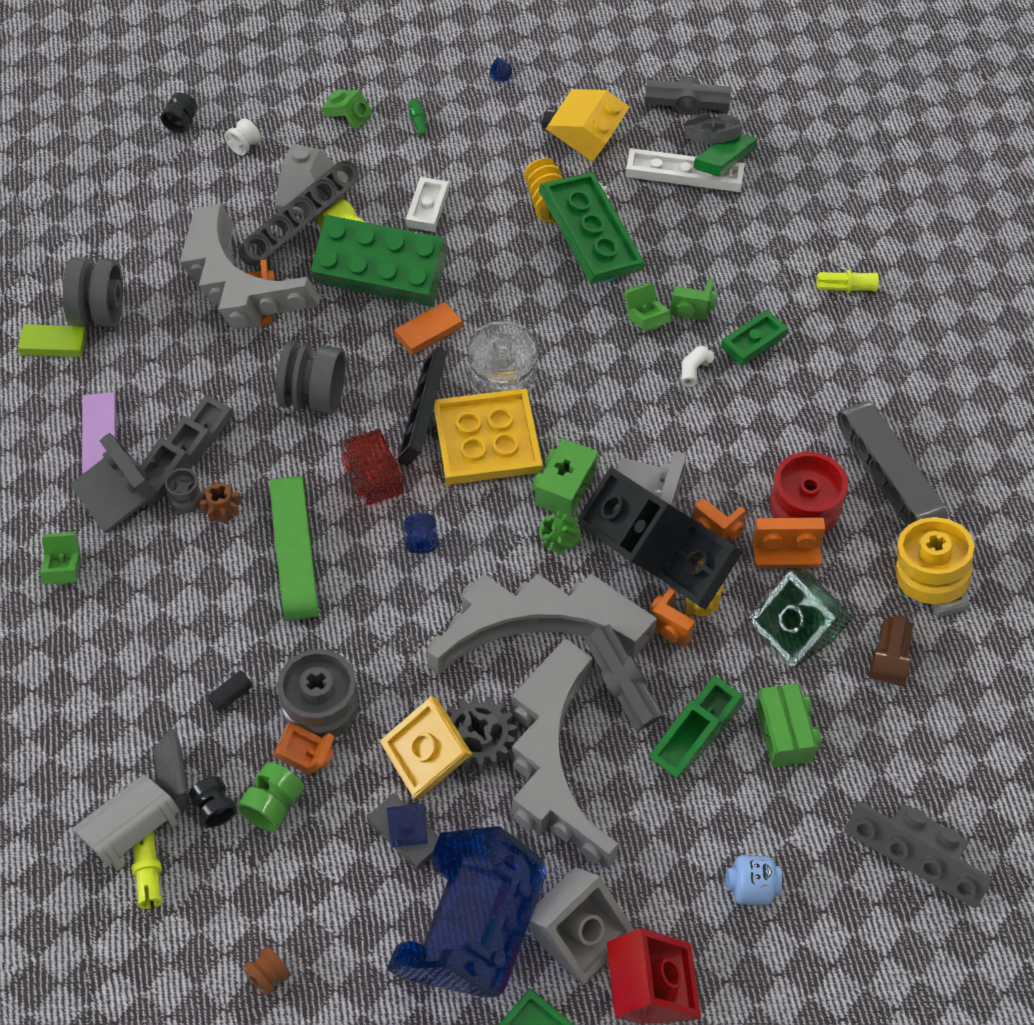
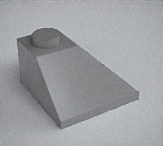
[275,143,348,218]

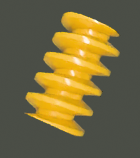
[524,158,563,223]

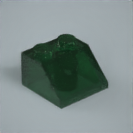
[748,570,854,668]

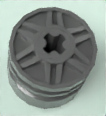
[276,340,346,415]

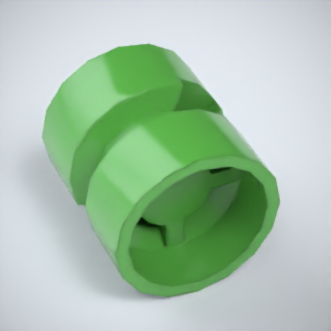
[237,762,305,832]

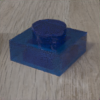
[387,803,428,848]

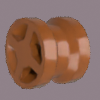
[242,946,291,996]

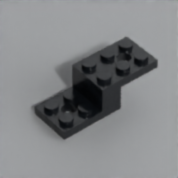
[577,466,743,610]

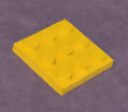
[433,388,543,485]

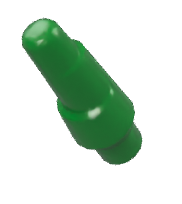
[409,98,426,136]

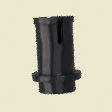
[206,670,253,713]

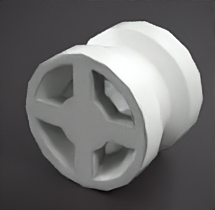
[224,118,261,155]

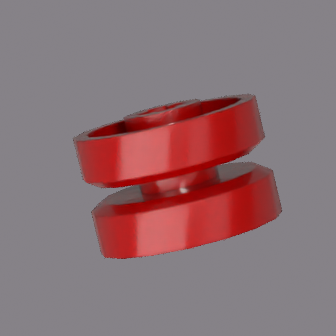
[769,451,848,534]

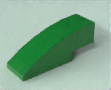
[648,675,745,779]

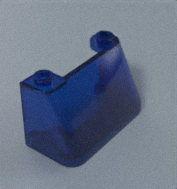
[387,826,546,997]

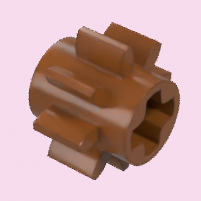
[199,482,242,524]

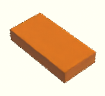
[394,302,463,356]

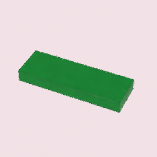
[693,134,758,176]

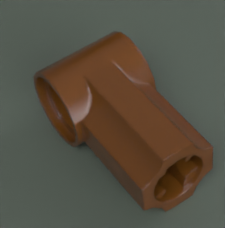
[869,615,914,687]

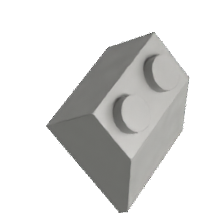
[522,867,634,985]

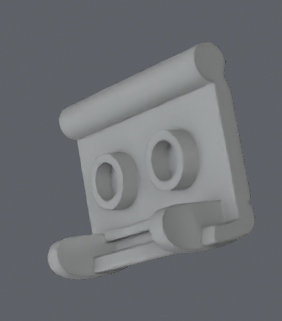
[71,774,180,871]

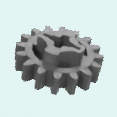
[447,695,517,773]

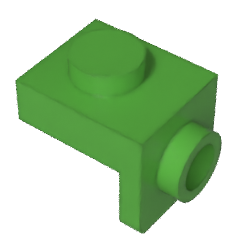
[321,89,372,129]
[670,279,718,321]
[624,282,672,331]
[40,532,81,585]

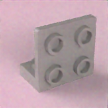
[612,451,687,515]

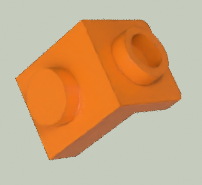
[692,498,746,541]
[649,587,695,648]
[272,721,335,776]

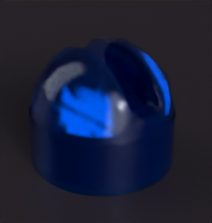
[489,57,512,82]

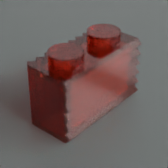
[340,428,404,506]

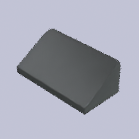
[154,728,191,810]

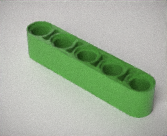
[269,476,319,621]

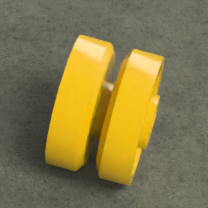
[896,517,975,605]

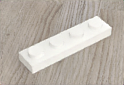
[625,148,745,192]

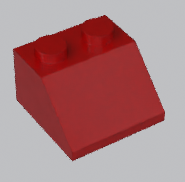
[607,928,701,1024]

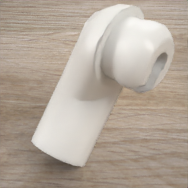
[681,346,714,387]

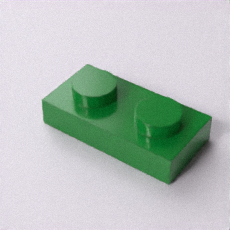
[721,310,788,366]

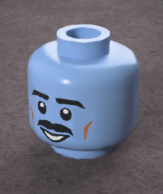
[725,855,782,906]

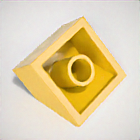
[546,89,630,162]

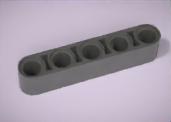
[239,160,359,266]
[837,400,948,527]

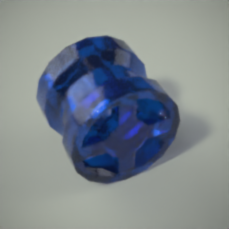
[403,513,439,554]

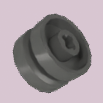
[62,257,124,328]
[277,649,359,738]

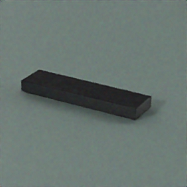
[397,347,448,467]

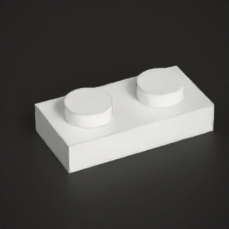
[406,177,449,232]

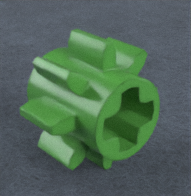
[539,510,581,555]

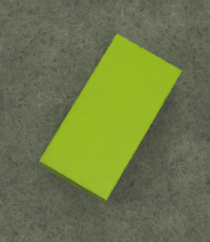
[18,324,87,357]

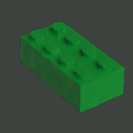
[311,215,448,307]

